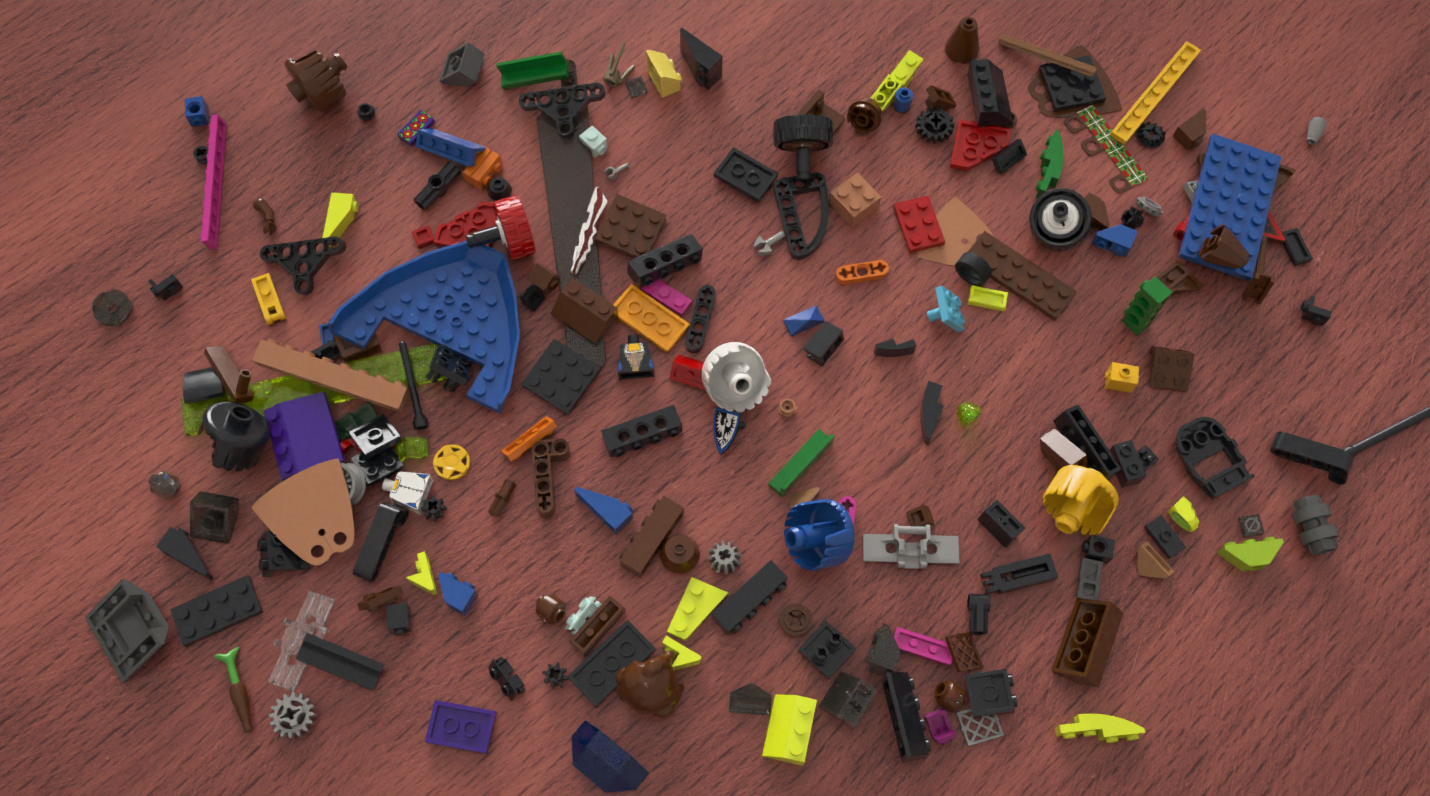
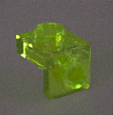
[396,436,429,461]

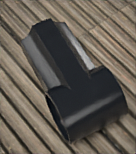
[967,593,991,635]

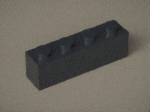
[712,560,788,636]

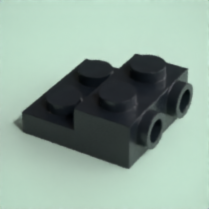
[965,669,1018,718]

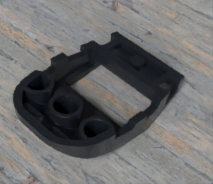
[1175,417,1255,500]

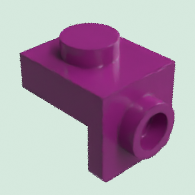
[924,708,957,744]

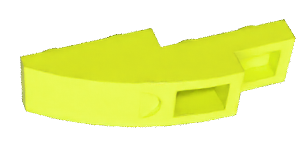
[871,50,924,112]
[1055,714,1145,743]

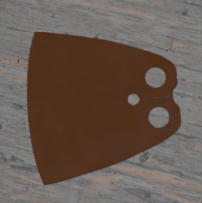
[1028,45,1122,117]

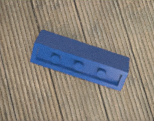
[416,128,486,166]

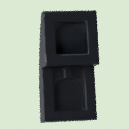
[874,339,917,357]

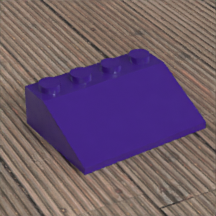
[264,392,345,481]

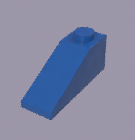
[574,487,633,535]

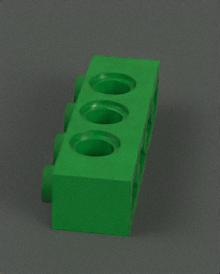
[1121,276,1173,336]

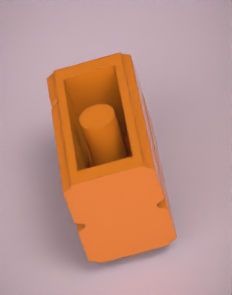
[462,146,503,190]

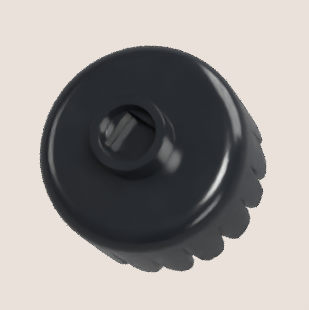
[198,402,270,472]

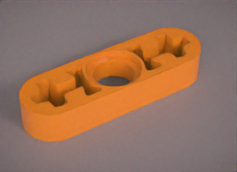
[836,260,889,285]

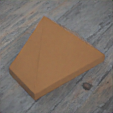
[789,487,820,518]
[1138,541,1175,579]

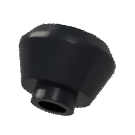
[487,177,512,201]

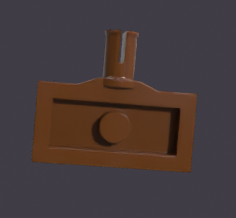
[357,586,403,612]

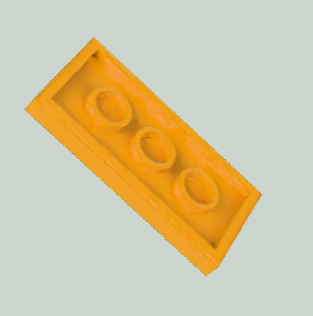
[613,284,690,354]

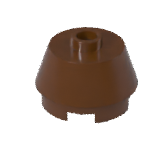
[847,98,881,134]
[660,535,700,573]

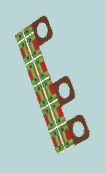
[1064,105,1149,193]

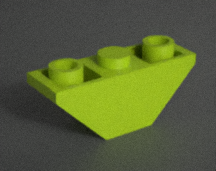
[1218,537,1284,572]

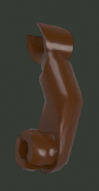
[253,198,277,235]

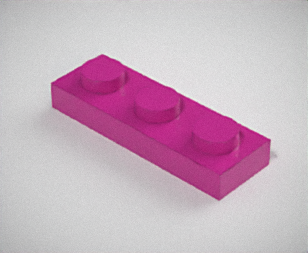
[636,280,692,317]
[890,627,954,667]

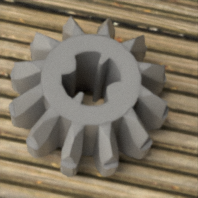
[708,540,742,575]

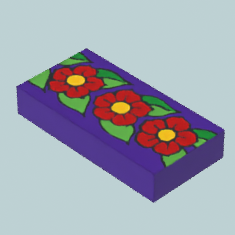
[397,110,435,146]

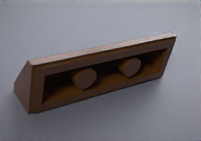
[569,596,626,657]

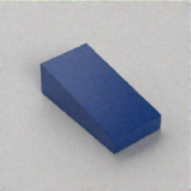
[319,323,334,345]

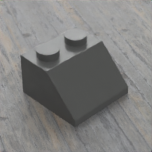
[439,42,485,87]

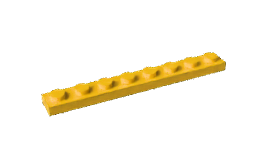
[1110,41,1201,145]

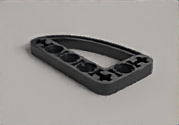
[774,172,829,260]

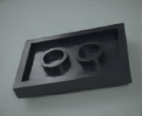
[713,147,778,203]

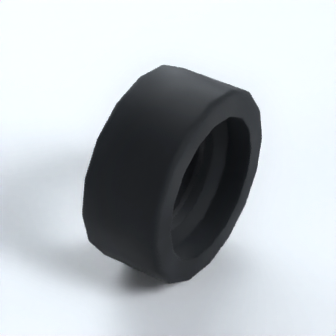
[955,252,992,287]

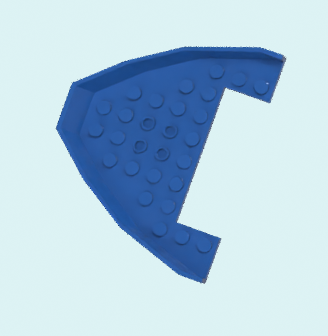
[328,241,520,414]

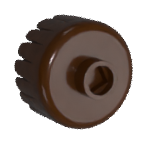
[284,51,347,111]

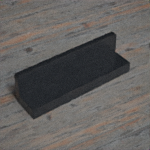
[296,633,384,690]

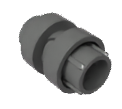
[1291,495,1340,555]

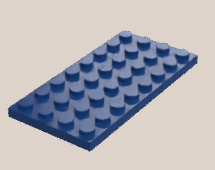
[1178,134,1281,281]

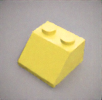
[646,50,682,98]

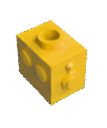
[1105,362,1139,393]

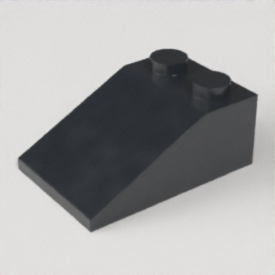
[680,28,723,90]

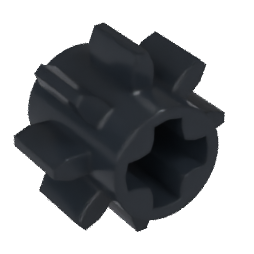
[1121,207,1145,230]
[421,496,447,522]
[542,662,568,689]

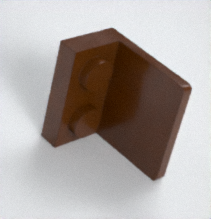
[797,89,845,134]
[1149,346,1195,391]

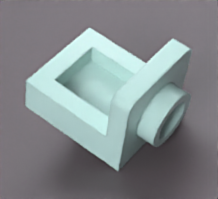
[579,126,608,158]

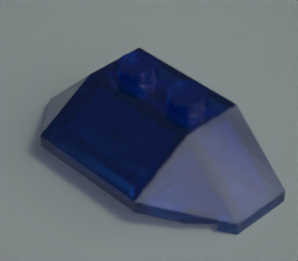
[571,720,649,793]

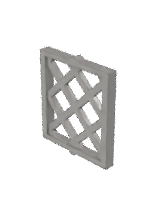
[956,709,1004,747]

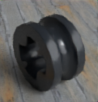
[193,146,208,164]

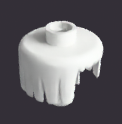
[702,342,771,413]

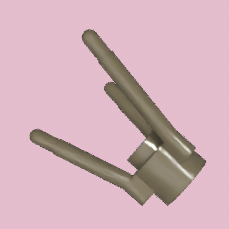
[603,42,635,87]

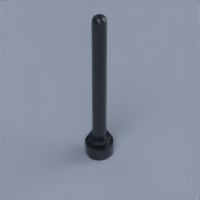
[399,341,429,430]

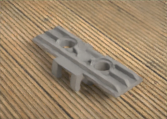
[863,524,959,569]

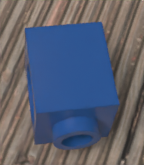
[185,96,209,126]

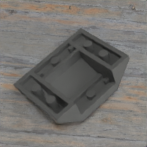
[85,579,169,683]

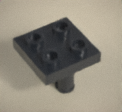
[426,346,472,392]
[798,621,856,680]

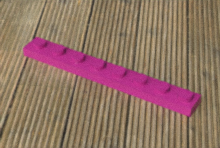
[200,114,227,250]

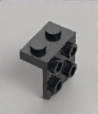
[257,531,309,577]

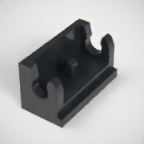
[804,321,844,367]
[978,500,1025,548]

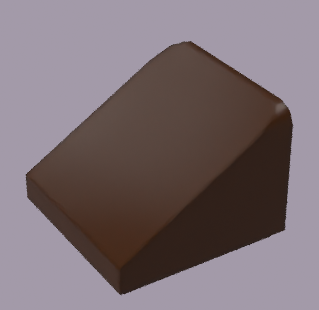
[906,504,935,527]

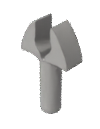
[754,231,785,256]

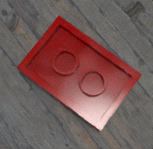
[893,195,945,253]

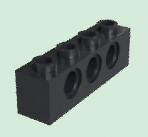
[627,234,703,289]
[601,405,682,457]
[1053,405,1122,480]

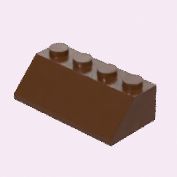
[1052,598,1123,688]

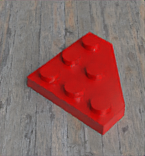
[950,119,1011,171]
[433,201,496,247]

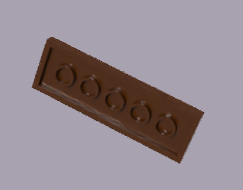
[968,231,1077,321]

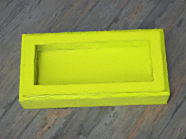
[968,285,1008,312]

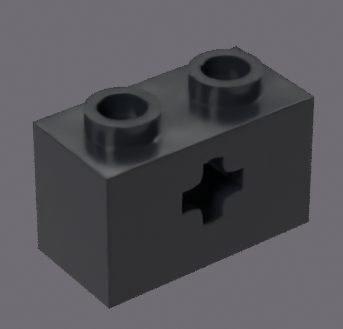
[1110,440,1146,488]

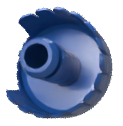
[784,499,855,571]

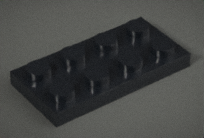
[170,575,263,647]
[567,620,656,708]

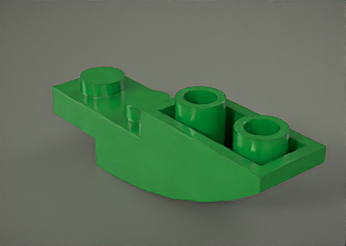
[1035,129,1064,198]

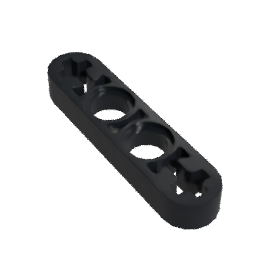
[686,285,715,353]

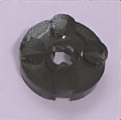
[92,289,133,327]

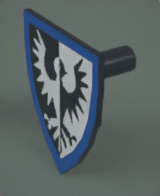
[713,407,745,454]

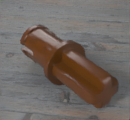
[488,479,516,517]

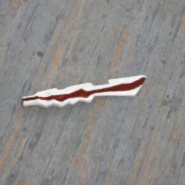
[571,187,608,274]

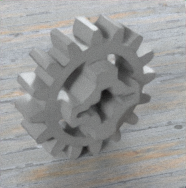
[269,692,317,739]

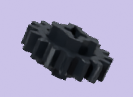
[915,107,955,144]

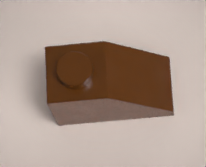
[1173,108,1206,151]
[1085,192,1110,232]

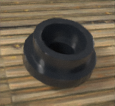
[357,103,375,121]

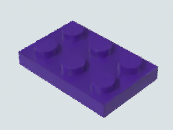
[425,700,497,754]

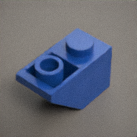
[1091,224,1138,257]
[438,572,478,616]

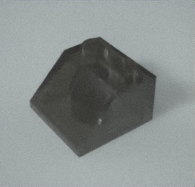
[190,491,239,544]

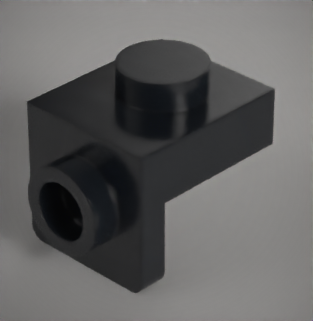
[148,274,183,300]
[1300,296,1332,326]

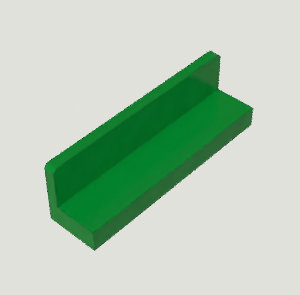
[496,52,569,90]
[768,429,835,498]

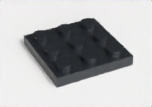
[1039,55,1106,112]
[521,339,601,416]

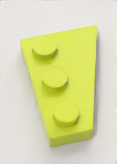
[667,577,729,641]

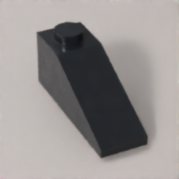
[156,527,213,581]

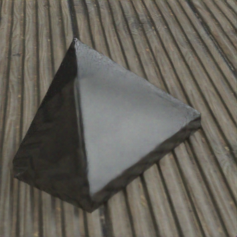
[729,682,772,715]

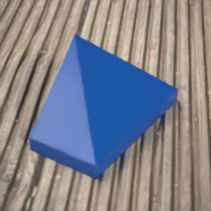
[783,305,825,337]

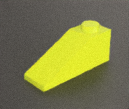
[322,192,359,247]

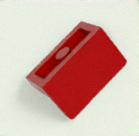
[669,355,705,390]

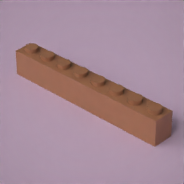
[252,339,410,413]

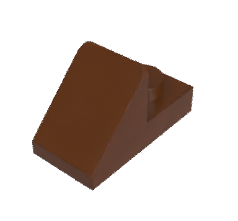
[925,85,957,112]

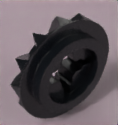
[1137,122,1166,148]

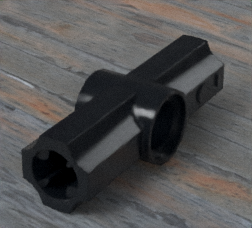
[413,161,461,210]

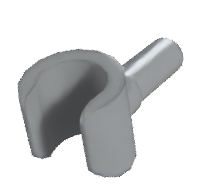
[605,163,629,180]

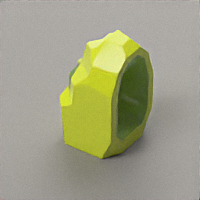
[1168,497,1199,532]

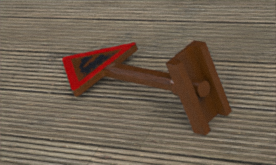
[1242,211,1286,304]

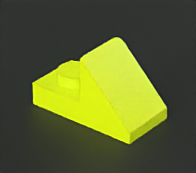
[406,551,437,595]
[662,636,702,671]

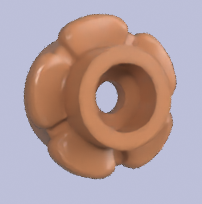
[778,398,797,417]

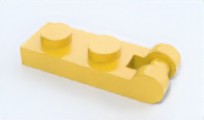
[251,273,286,326]

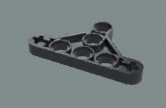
[519,83,606,139]
[260,237,346,295]

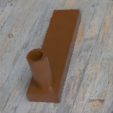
[204,346,254,403]

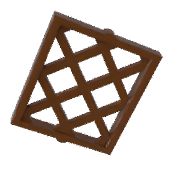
[945,632,983,673]

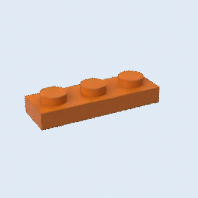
[501,416,558,462]

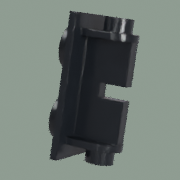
[311,340,341,360]
[488,657,525,701]

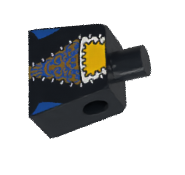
[618,334,655,380]

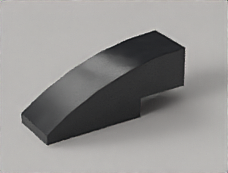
[920,380,944,445]

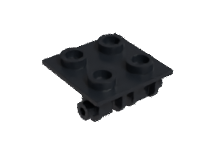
[351,447,404,486]

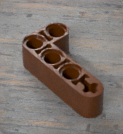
[532,438,571,519]

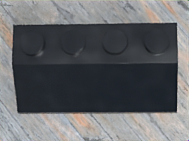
[967,59,1013,127]
[881,672,931,763]

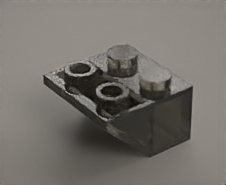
[864,623,901,677]
[818,671,878,730]

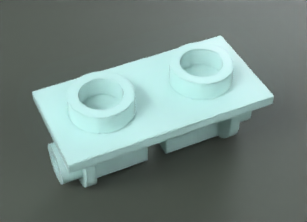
[565,596,602,635]

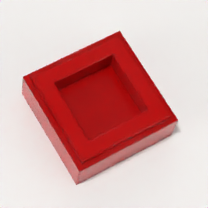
[411,225,434,249]

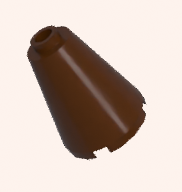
[945,17,980,64]

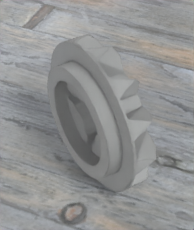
[1135,197,1163,217]

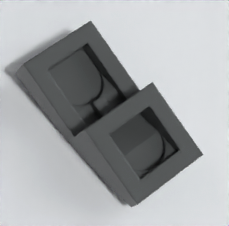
[1076,558,1103,600]

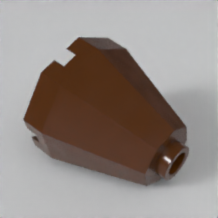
[1199,224,1249,269]

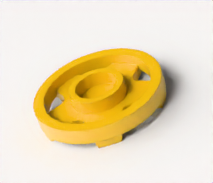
[433,445,470,481]

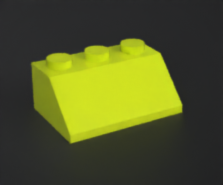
[762,694,817,766]

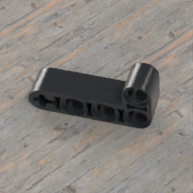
[1270,432,1354,485]
[353,502,409,583]

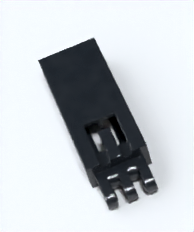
[980,554,1058,595]

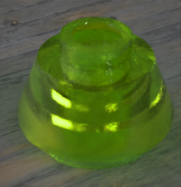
[956,401,982,426]

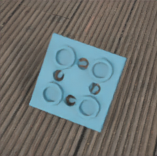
[927,286,965,333]

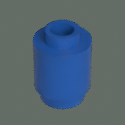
[893,87,913,113]

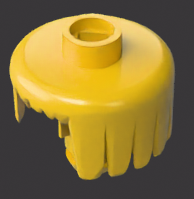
[1043,465,1119,535]

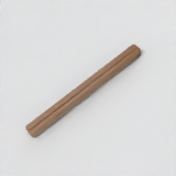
[998,34,1097,77]

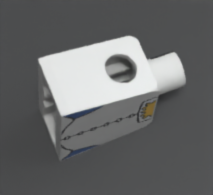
[382,472,433,515]

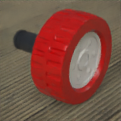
[465,195,536,260]

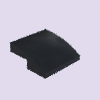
[183,367,225,404]

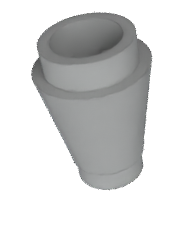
[1306,117,1327,145]

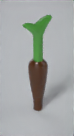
[214,647,253,733]

